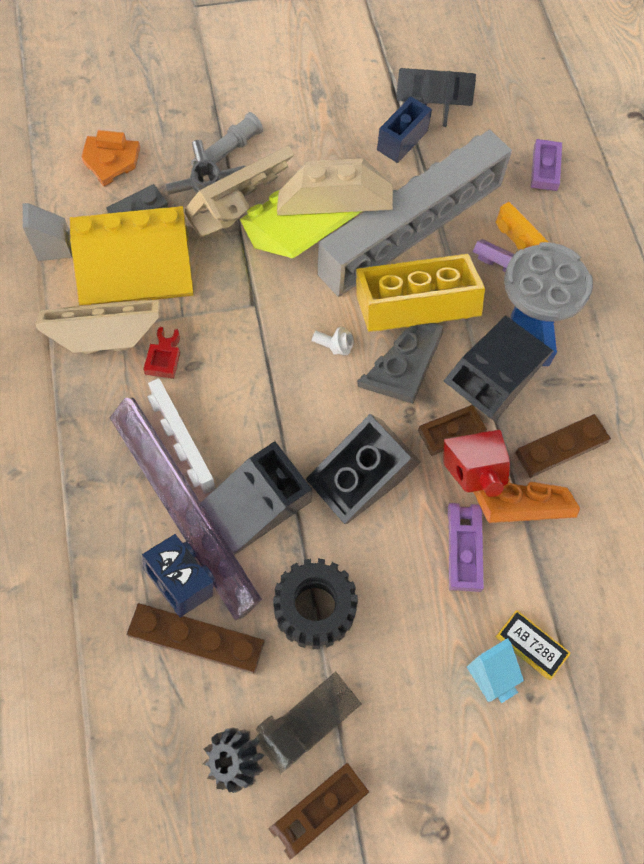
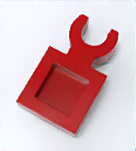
[143,326,180,379]

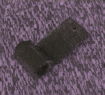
[255,671,362,774]

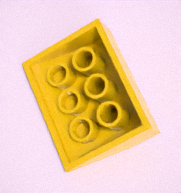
[69,206,194,306]

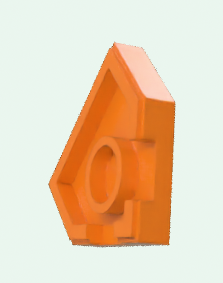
[81,130,141,187]

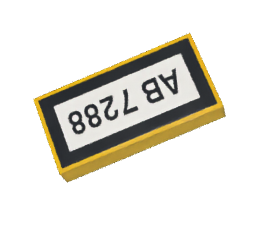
[495,610,570,680]

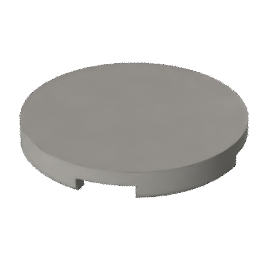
[504,242,593,321]

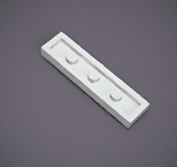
[147,378,216,494]

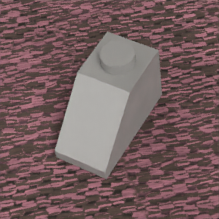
[22,203,72,261]

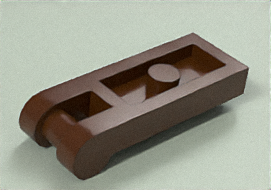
[268,762,369,860]

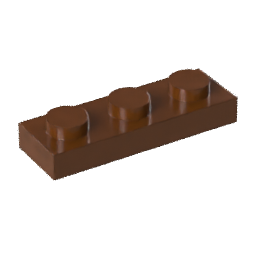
[515,414,611,478]

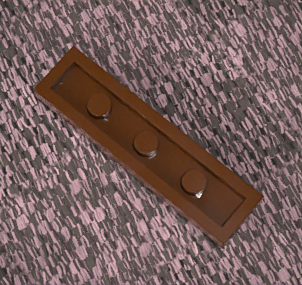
[126,603,265,674]

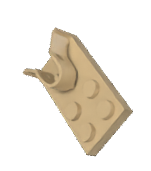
[184,145,294,237]

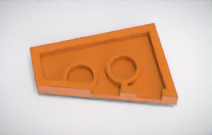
[473,478,580,523]

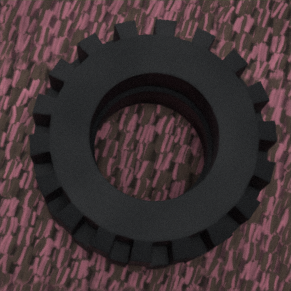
[273,558,358,649]

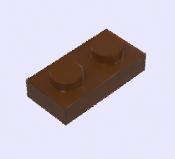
[418,404,487,456]

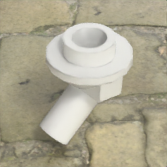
[311,326,354,356]

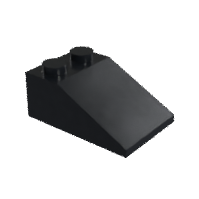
[306,414,421,524]

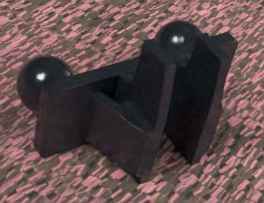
[396,68,476,127]

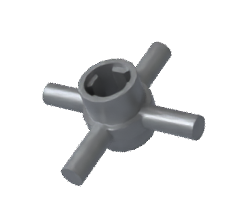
[166,140,245,212]

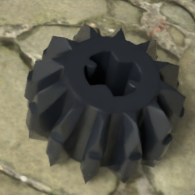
[203,727,265,793]

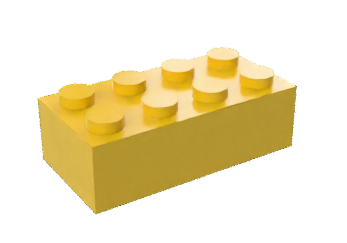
[356,254,485,332]

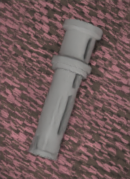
[191,112,263,166]

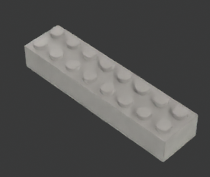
[317,129,512,297]

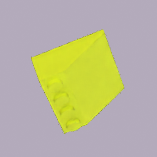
[240,190,362,258]

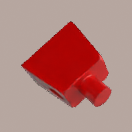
[443,429,510,497]

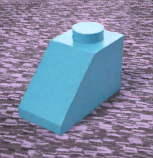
[467,638,524,703]

